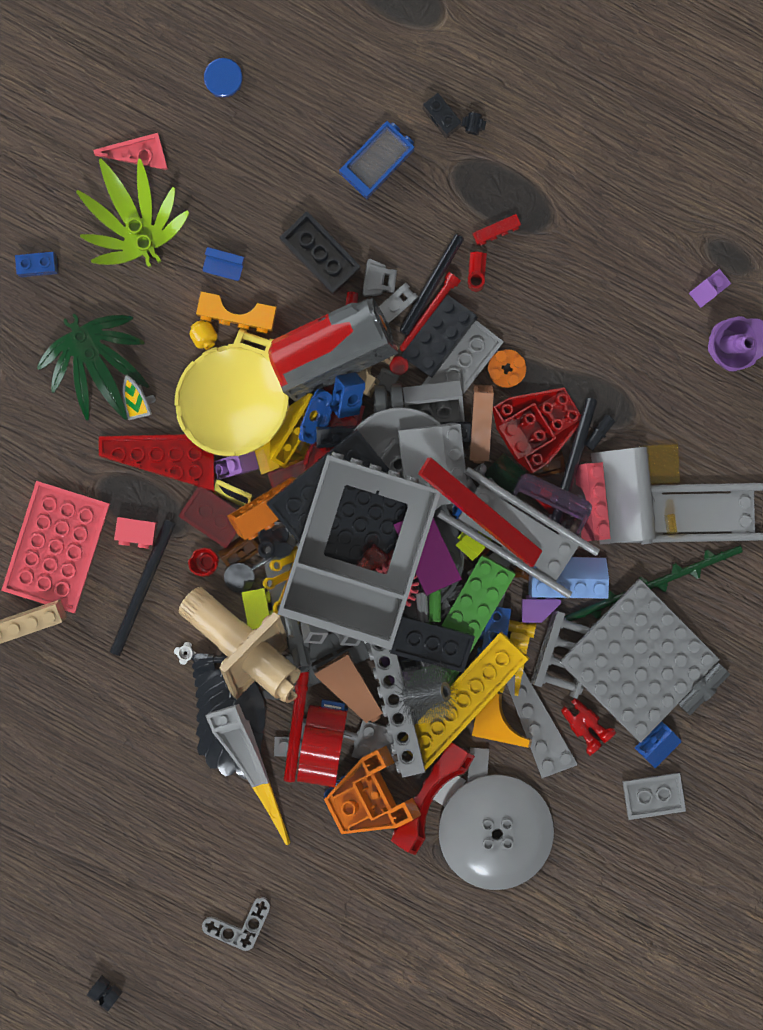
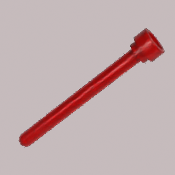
[400,272,461,352]

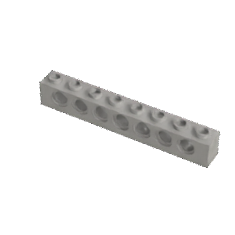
[368,644,425,778]

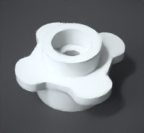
[174,642,197,665]

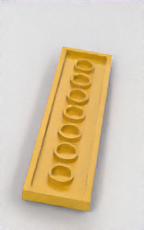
[400,632,530,769]

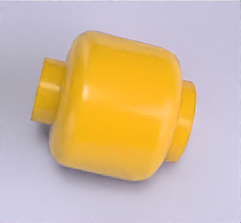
[189,320,218,350]

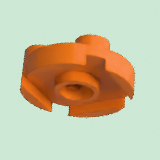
[488,349,526,388]

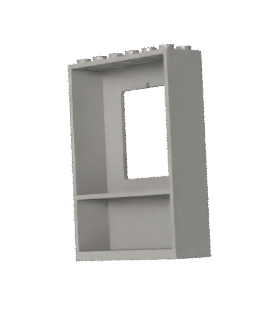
[277,452,441,650]

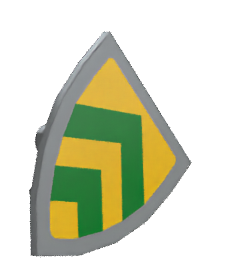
[123,375,156,420]

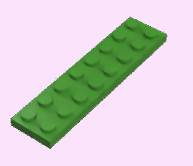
[409,554,516,687]

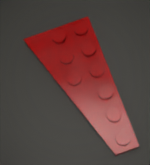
[99,434,215,492]

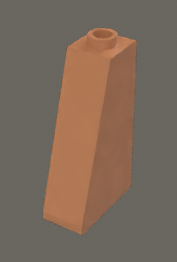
[469,384,494,464]
[314,651,383,723]

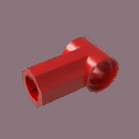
[467,252,487,292]

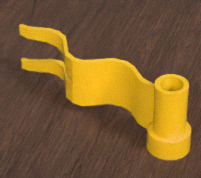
[499,620,537,696]

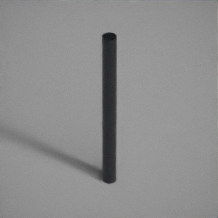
[548,398,597,534]
[110,519,176,656]

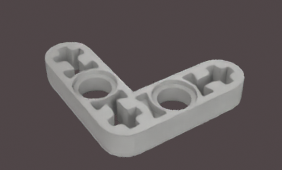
[202,897,270,951]

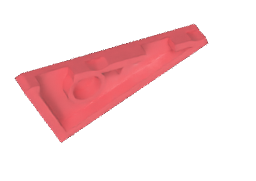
[93,133,168,170]

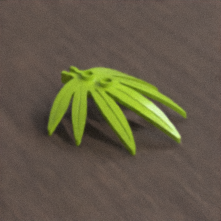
[76,158,189,268]

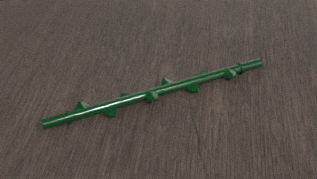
[564,545,743,621]

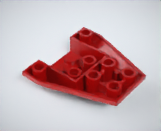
[493,387,581,473]

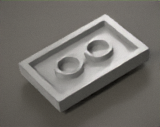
[622,773,686,820]

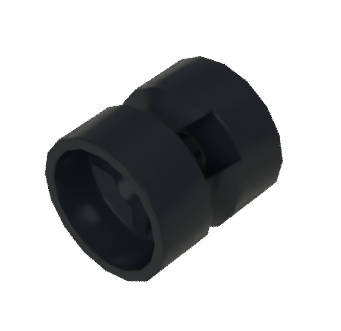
[86,975,123,1012]

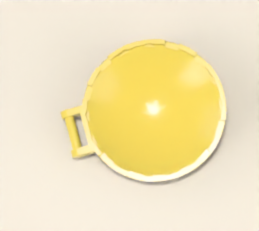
[175,328,289,456]

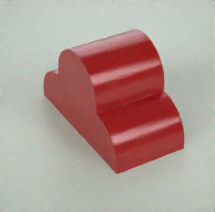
[297,705,348,788]

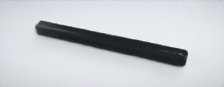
[400,234,464,336]

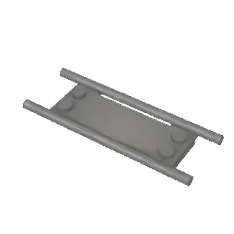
[437,467,600,598]
[621,483,763,543]

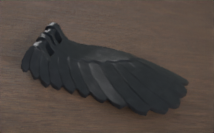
[191,653,266,779]

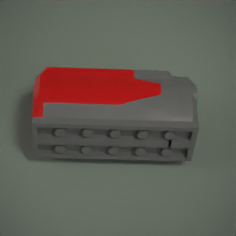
[268,298,398,401]

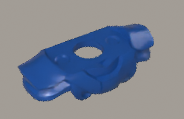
[299,388,333,444]

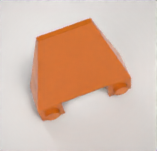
[324,746,421,834]

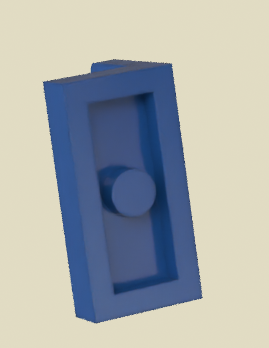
[203,247,245,281]
[635,721,682,768]

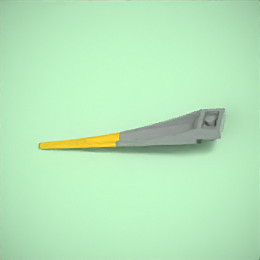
[205,704,290,845]

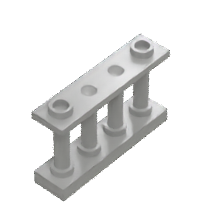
[530,610,595,699]

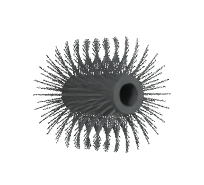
[394,663,458,725]

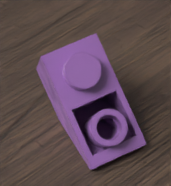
[214,451,259,480]
[521,595,561,623]

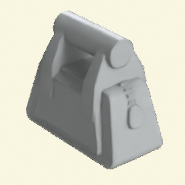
[362,259,397,297]

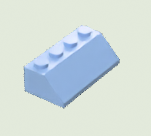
[528,557,609,599]

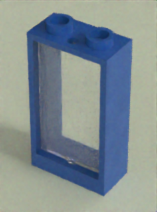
[339,121,415,199]

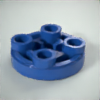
[204,58,243,97]

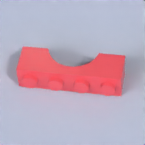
[575,462,611,541]

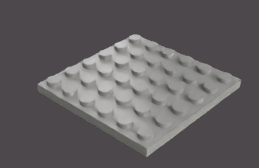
[559,579,719,743]

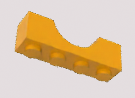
[196,292,277,334]

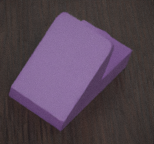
[689,269,731,308]

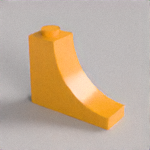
[472,693,532,748]

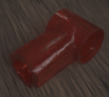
[356,543,389,571]

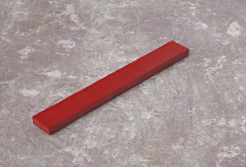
[418,458,542,567]

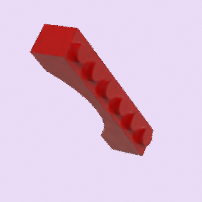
[390,742,475,855]

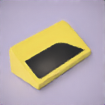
[213,480,253,506]

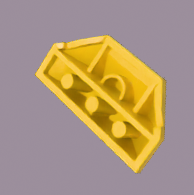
[269,393,318,468]

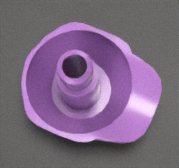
[708,316,763,371]

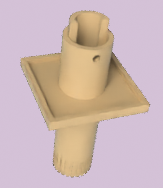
[178,587,300,703]

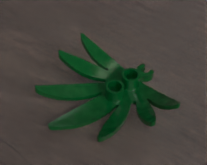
[37,314,150,421]

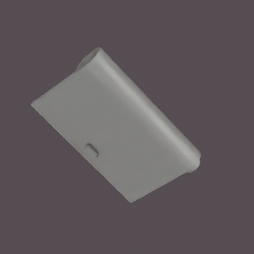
[591,447,656,544]

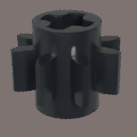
[461,112,486,135]

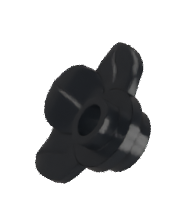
[258,527,293,559]

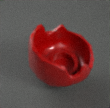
[188,547,219,577]

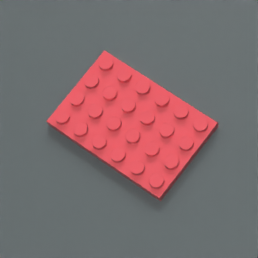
[1,481,110,614]

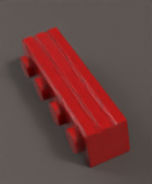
[472,214,521,246]

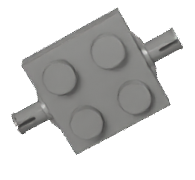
[343,720,407,767]

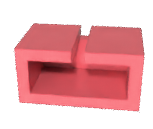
[114,517,157,549]

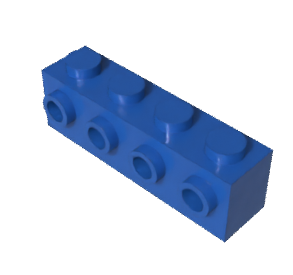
[476,607,511,658]

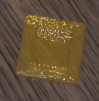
[664,514,677,534]

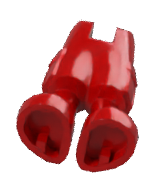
[561,698,617,756]

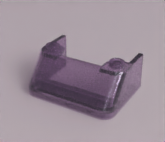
[507,474,592,536]

